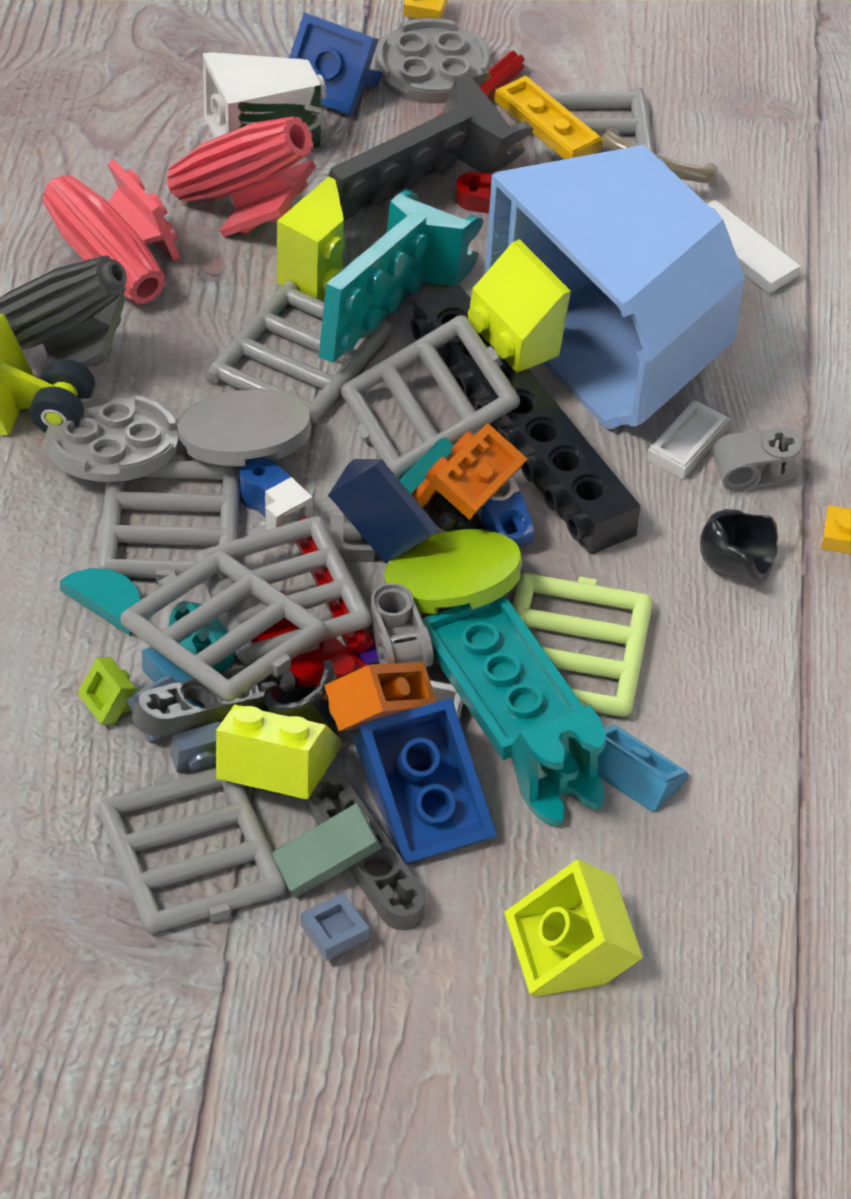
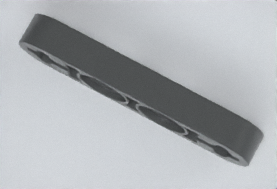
[132,666,295,737]
[308,774,426,930]

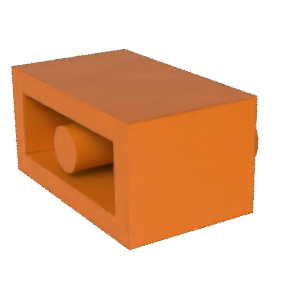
[324,662,437,731]

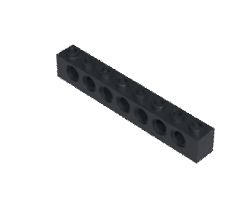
[410,284,640,554]

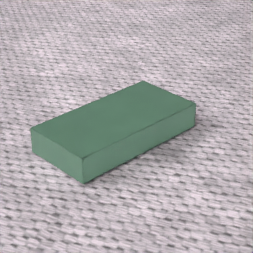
[271,803,382,898]

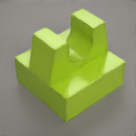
[77,657,141,725]

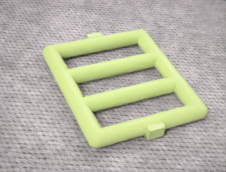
[512,573,653,717]

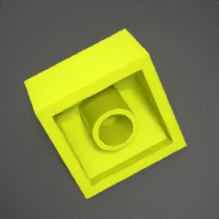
[277,176,345,301]
[468,239,571,373]
[216,705,341,800]
[504,859,643,997]

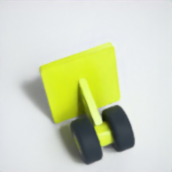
[0,314,95,436]

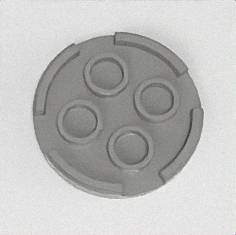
[374,18,491,104]
[178,389,312,467]
[45,394,179,482]

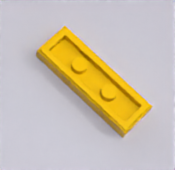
[495,76,602,159]

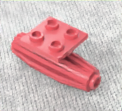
[167,116,316,237]
[42,159,180,305]

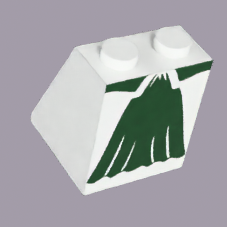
[203,52,326,149]

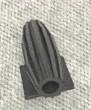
[0,255,127,379]

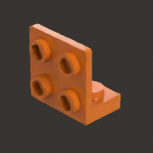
[412,423,527,520]

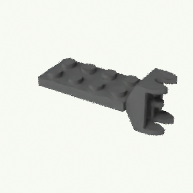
[328,68,534,221]

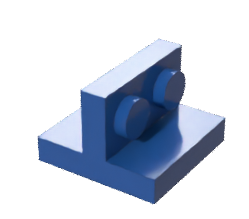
[289,12,382,115]

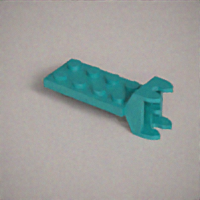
[318,190,483,363]
[421,595,606,826]

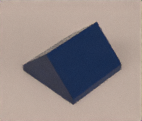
[328,459,439,564]

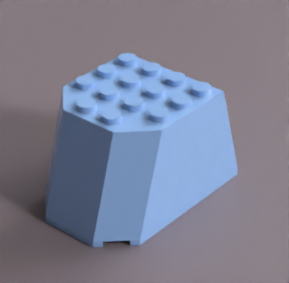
[485,145,745,430]

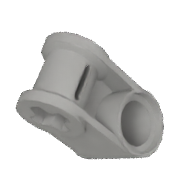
[713,428,802,492]
[369,583,433,667]

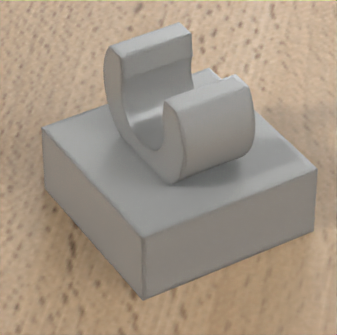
[330,515,375,562]

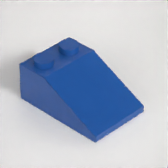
[353,698,497,864]

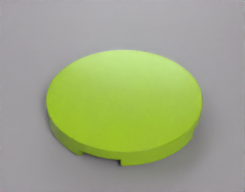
[384,529,522,615]

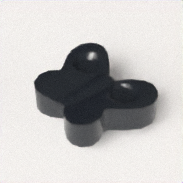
[431,494,481,531]

